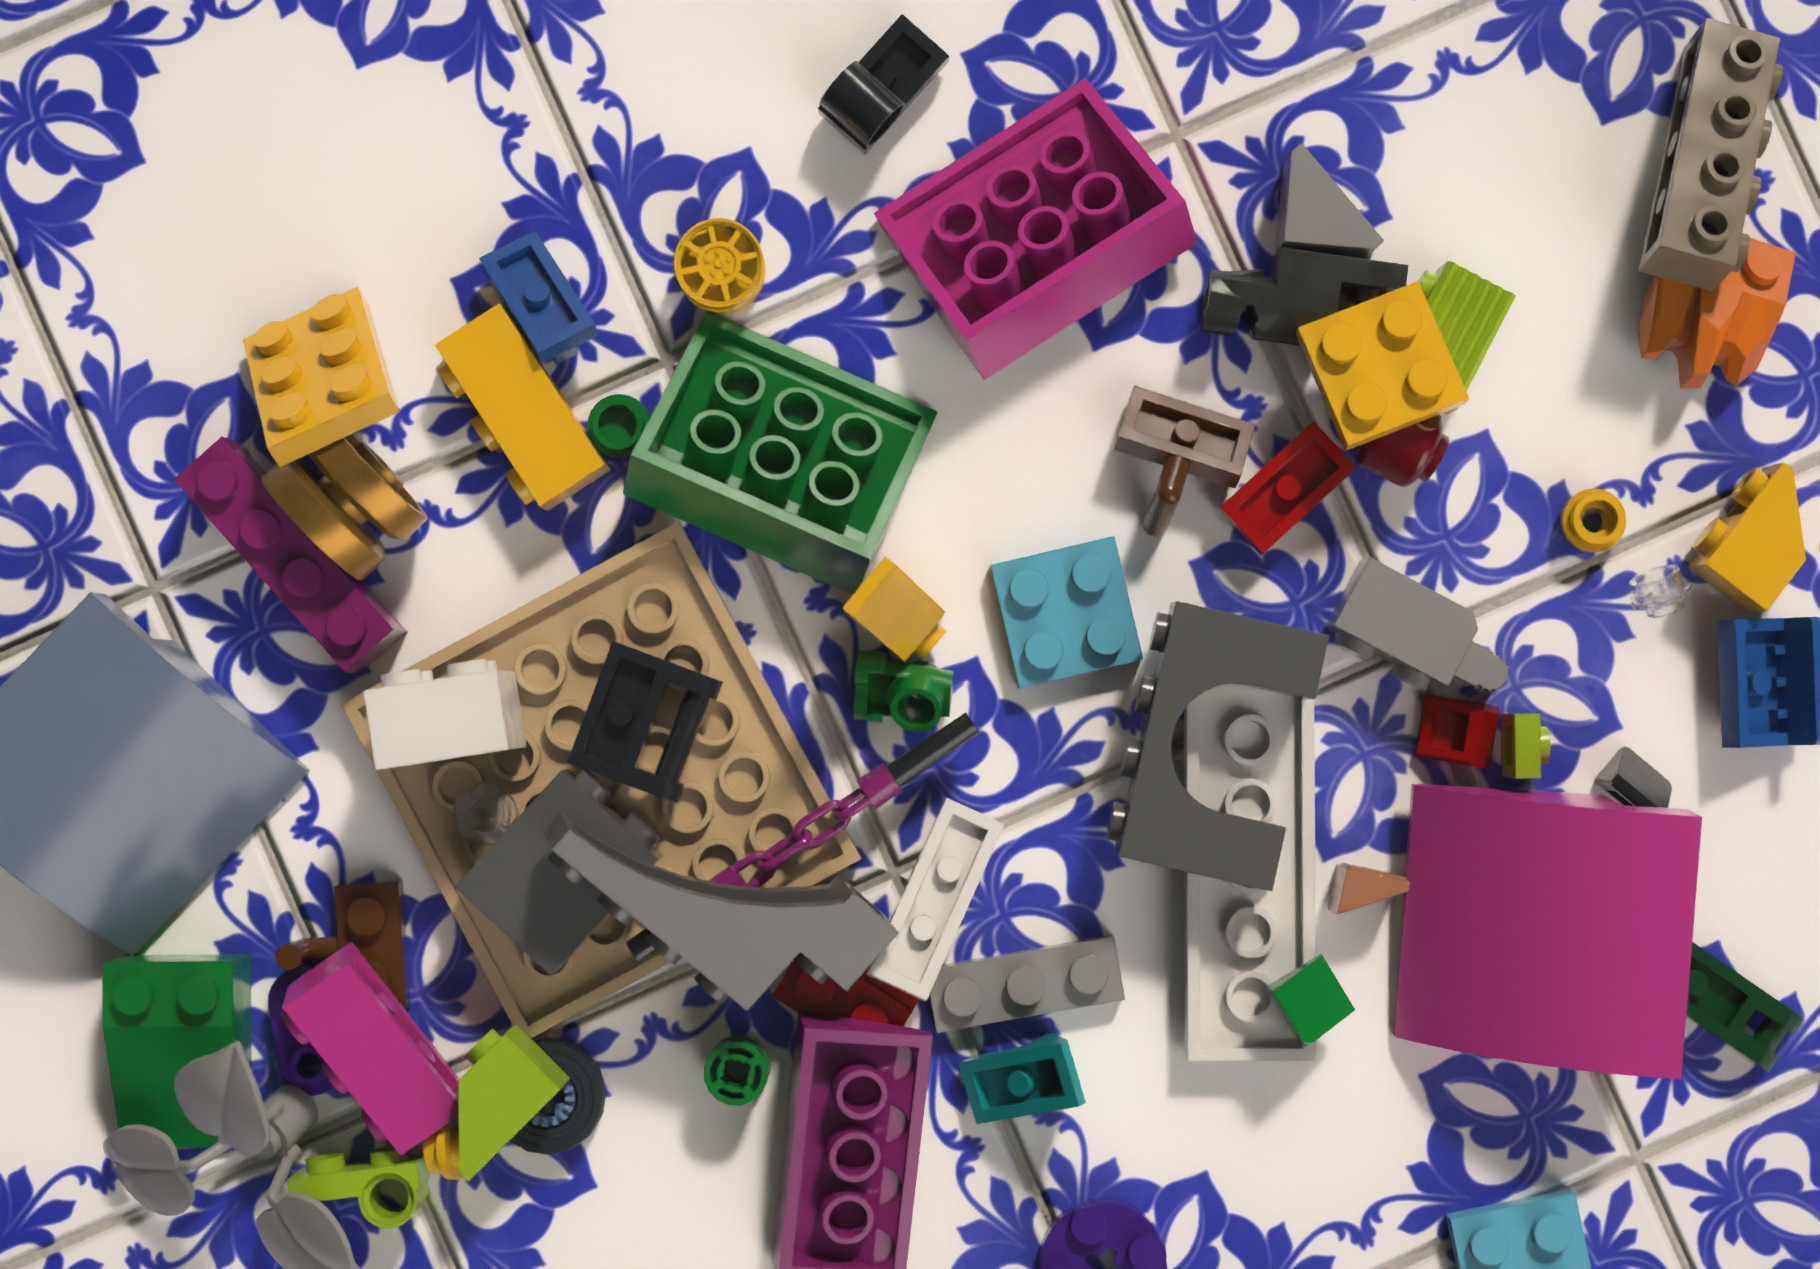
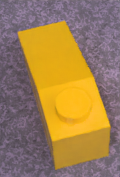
[842,556,947,662]

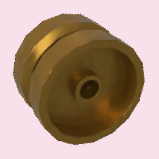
[261,434,428,581]

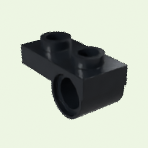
[817,14,950,155]

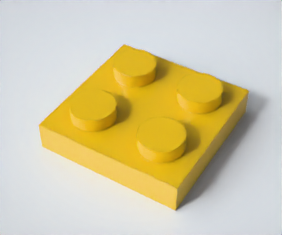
[1296,281,1469,451]

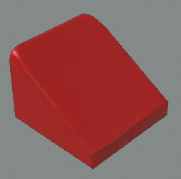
[1414,694,1499,769]

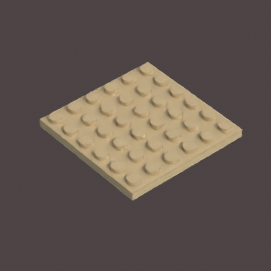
[341,521,862,1038]

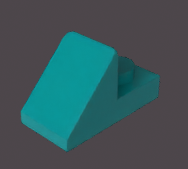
[958,1033,1086,1124]

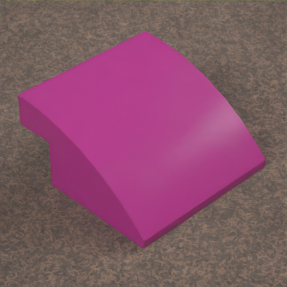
[1393,784,1702,1079]

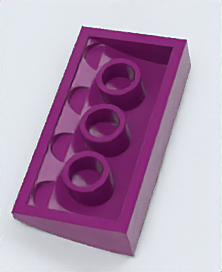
[772,1013,933,1269]

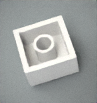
[363,659,527,770]

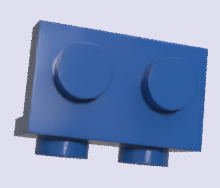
[1717,617,1820,748]

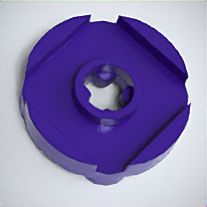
[1039,1198,1167,1269]

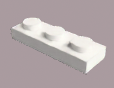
[866,798,1005,1001]

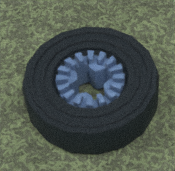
[510,1038,606,1155]

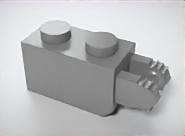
[1325,557,1509,692]

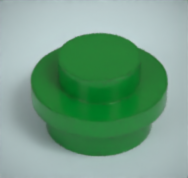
[587,394,650,458]

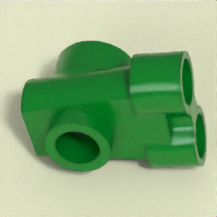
[853,649,954,732]

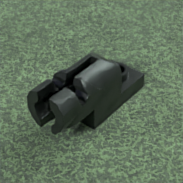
[1200,247,1409,346]

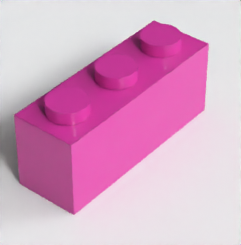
[282,942,460,1156]

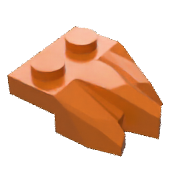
[1638,238,1796,389]

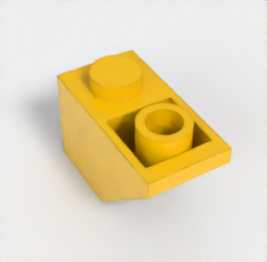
[1688,462,1806,613]

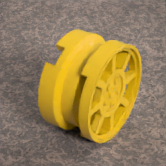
[674,218,766,315]

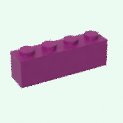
[174,436,408,673]

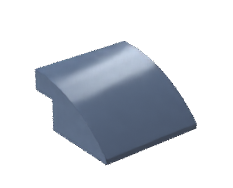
[0,592,311,956]

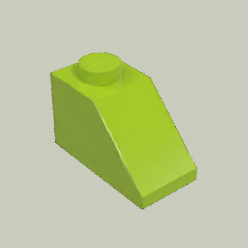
[458,1024,570,1182]

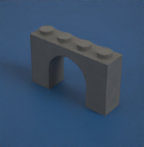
[1106,601,1329,891]

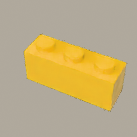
[435,303,611,511]

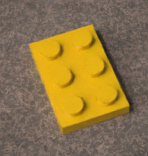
[243,286,400,467]

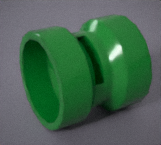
[704,1034,771,1106]

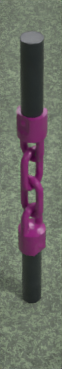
[626,712,980,963]

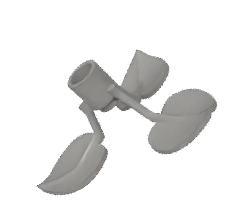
[103,1041,360,1269]

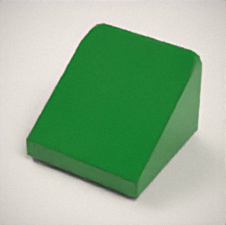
[1266,954,1355,1047]

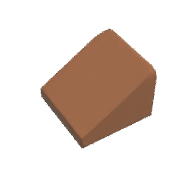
[1328,862,1410,914]

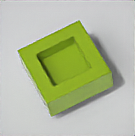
[1500,714,1551,779]

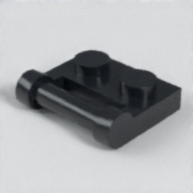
[567,641,723,803]

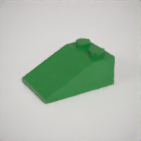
[102,954,252,1148]

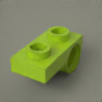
[287,1146,430,1229]

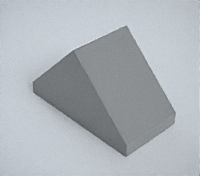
[1276,143,1384,259]

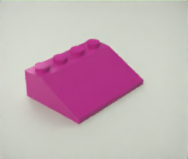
[874,78,1198,380]

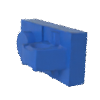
[479,231,597,365]

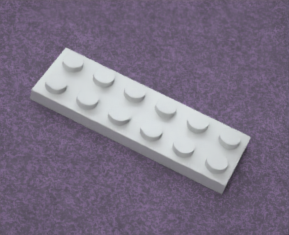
[1184,684,1316,1061]

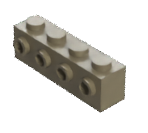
[1639,18,1783,291]

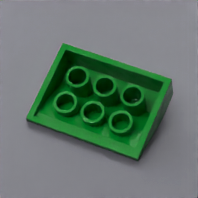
[623,311,938,595]

